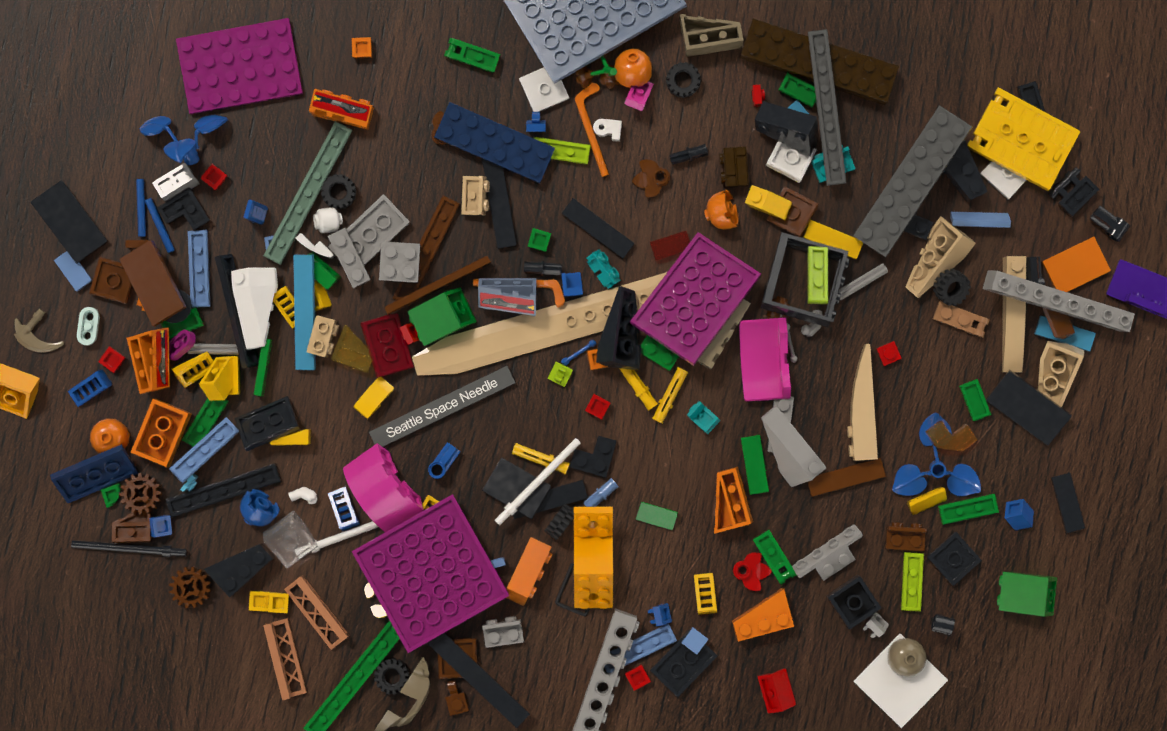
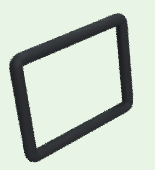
[555,563,594,616]

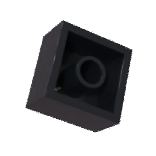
[826,574,881,630]

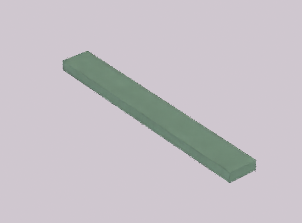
[263,121,353,265]

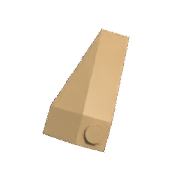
[905,216,976,298]
[1038,341,1084,407]

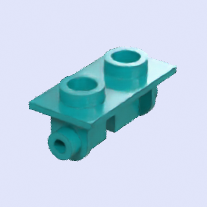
[586,249,621,289]

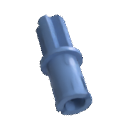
[584,478,619,507]

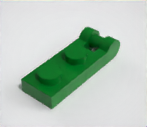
[444,38,500,73]
[752,529,797,585]

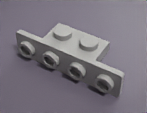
[792,525,863,581]

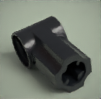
[1089,206,1131,242]
[1026,256,1045,285]
[930,614,955,636]

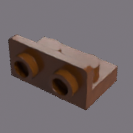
[885,522,927,551]

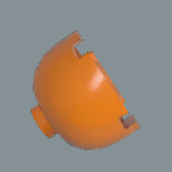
[614,49,652,88]
[704,190,739,230]
[90,418,130,454]

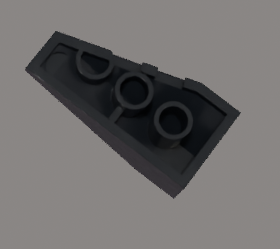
[596,286,642,370]

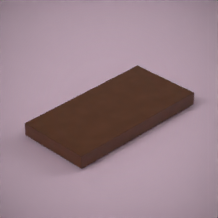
[119,240,186,326]

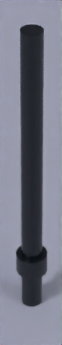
[71,540,187,557]

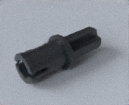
[669,144,708,164]
[524,261,562,276]

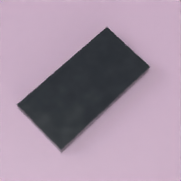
[30,180,108,264]
[986,370,1072,445]

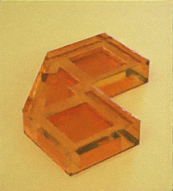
[925,420,977,451]

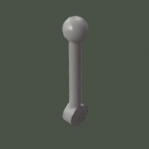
[786,323,798,363]

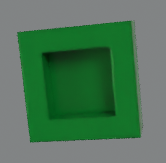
[528,228,551,252]

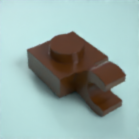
[445,680,469,716]

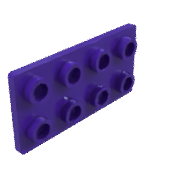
[1106,260,1167,319]

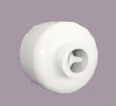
[313,207,343,233]

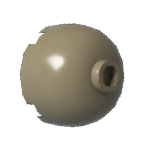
[887,638,926,677]

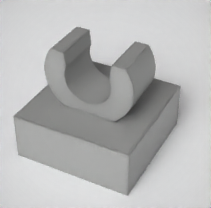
[863,612,889,638]

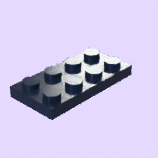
[50,444,138,504]

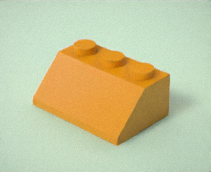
[0,363,40,419]

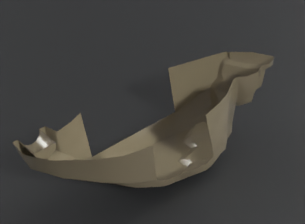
[374,657,430,731]

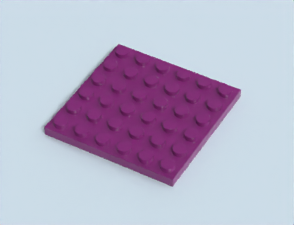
[352,494,510,653]

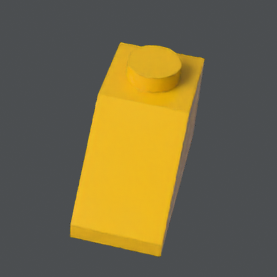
[745,185,792,220]
[199,357,233,401]

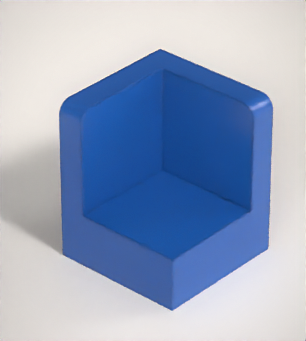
[561,272,583,297]
[1004,499,1034,530]

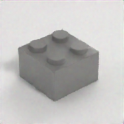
[379,241,420,282]

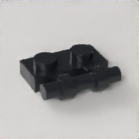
[1048,167,1100,217]

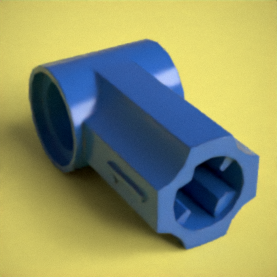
[428,442,461,479]

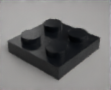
[927,532,982,586]

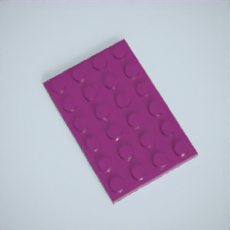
[176,18,303,115]
[630,232,761,366]

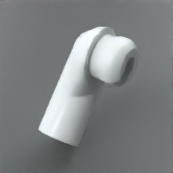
[288,487,317,504]

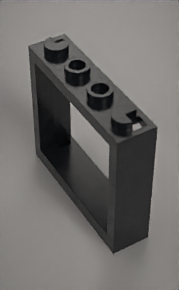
[761,232,849,327]

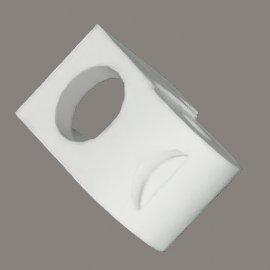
[593,119,622,142]

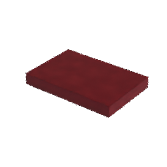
[360,312,414,378]

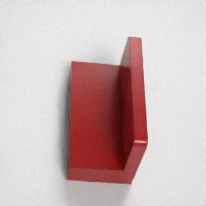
[757,668,796,713]

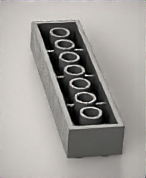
[853,105,973,257]

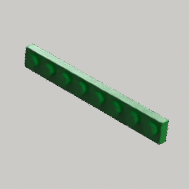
[303,621,400,731]

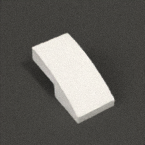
[296,233,335,259]

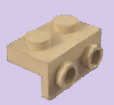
[462,176,490,215]
[307,316,339,358]

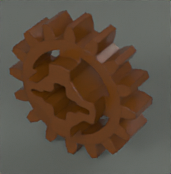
[119,473,162,515]
[169,566,212,608]

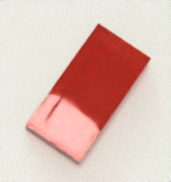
[650,231,690,261]

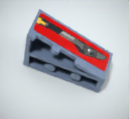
[478,278,537,316]

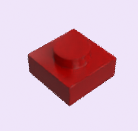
[751,84,765,107]
[200,164,228,191]
[400,323,419,345]
[876,341,902,366]
[98,346,126,373]
[585,394,610,419]
[625,664,651,691]

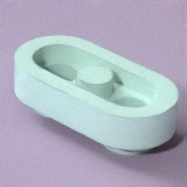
[77,307,100,345]

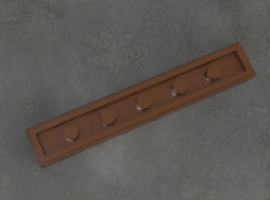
[393,196,460,307]
[384,256,491,315]

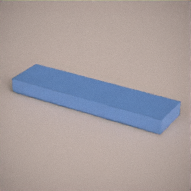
[188,230,211,308]
[169,417,239,483]
[604,623,677,673]

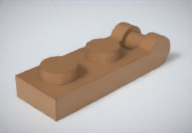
[932,301,990,338]

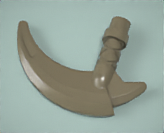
[14,308,64,352]

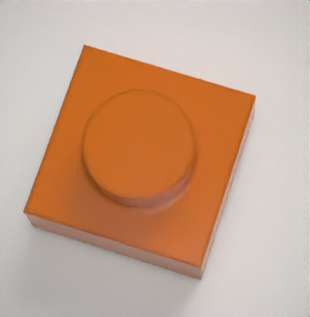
[352,37,372,58]
[587,349,608,370]

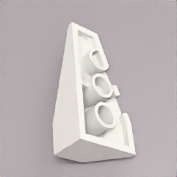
[231,268,278,350]

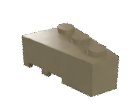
[680,14,744,57]

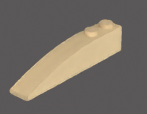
[1002,256,1026,372]
[847,344,878,461]

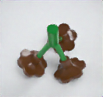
[576,53,620,89]

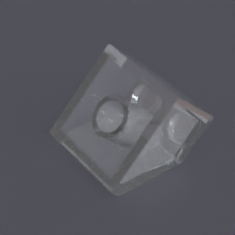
[263,510,318,569]

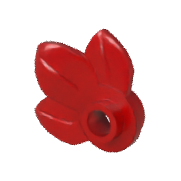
[733,552,772,591]

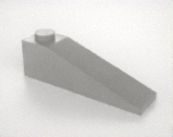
[761,406,826,487]

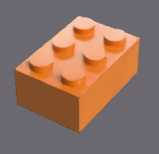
[131,399,192,467]

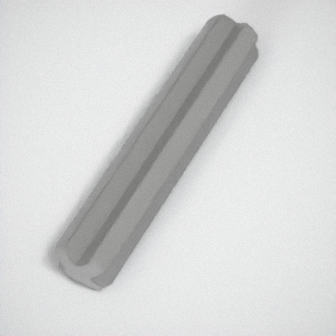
[838,264,888,300]
[187,344,239,355]

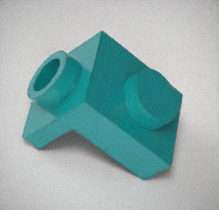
[687,401,721,434]

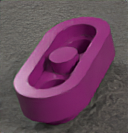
[169,330,196,361]

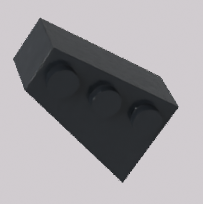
[754,101,819,156]
[204,543,275,597]

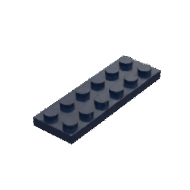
[434,102,555,183]

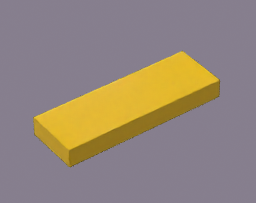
[803,220,863,259]

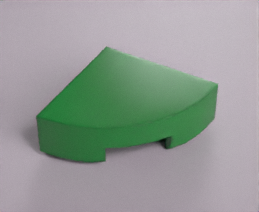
[101,483,121,508]

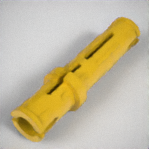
[652,367,688,424]
[619,368,658,411]
[512,443,570,474]

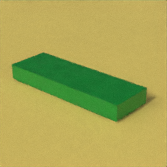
[254,339,273,396]
[182,398,229,447]
[741,435,769,495]
[938,494,999,525]

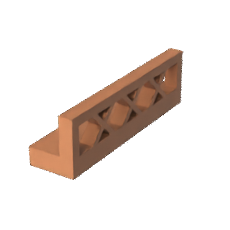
[284,575,350,650]
[263,618,307,700]

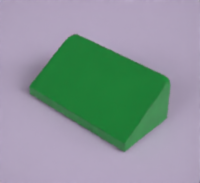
[307,252,341,289]
[636,501,678,530]

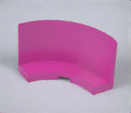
[739,318,791,401]
[343,443,423,532]

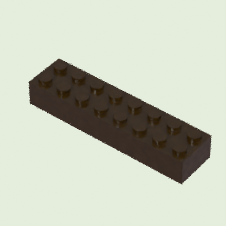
[740,18,899,105]

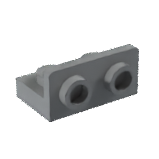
[482,616,524,648]

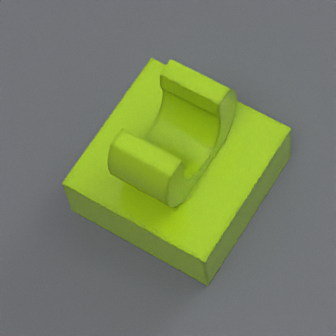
[548,362,573,387]

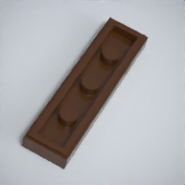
[807,458,886,496]

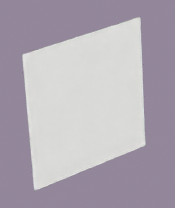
[854,634,948,728]

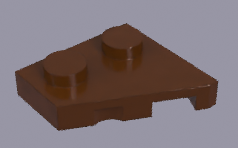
[112,507,152,543]

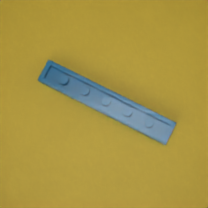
[293,254,316,370]

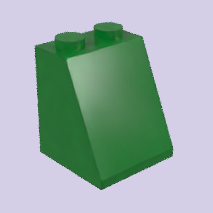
[407,287,477,346]
[997,572,1058,617]

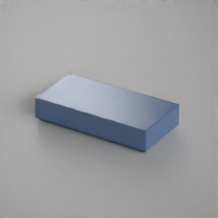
[54,251,93,292]

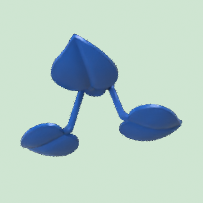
[139,115,228,165]
[892,413,981,496]

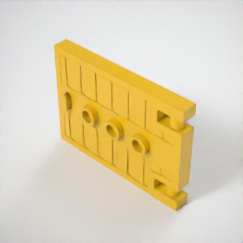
[967,87,1080,191]

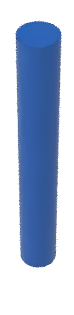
[136,179,146,237]
[145,198,175,253]

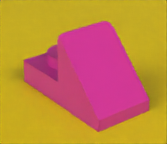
[624,82,654,111]

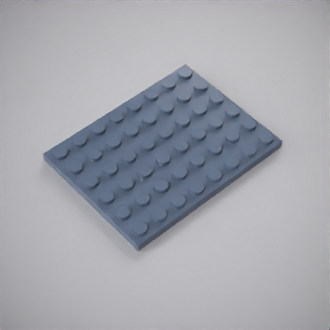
[503,0,687,84]

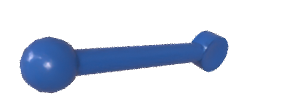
[561,340,596,366]

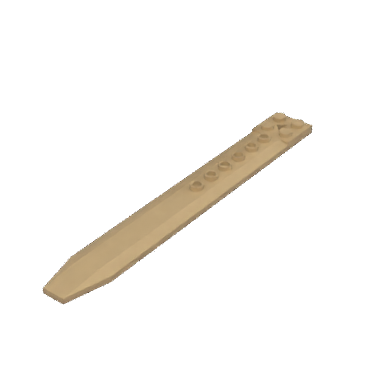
[412,272,667,375]

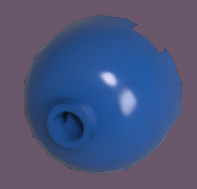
[240,489,279,526]

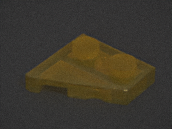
[331,325,372,373]

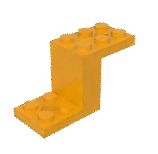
[574,507,613,609]

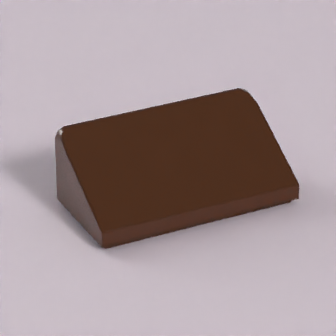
[1043,308,1075,339]

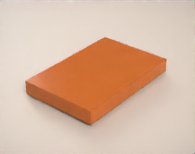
[1042,237,1111,292]

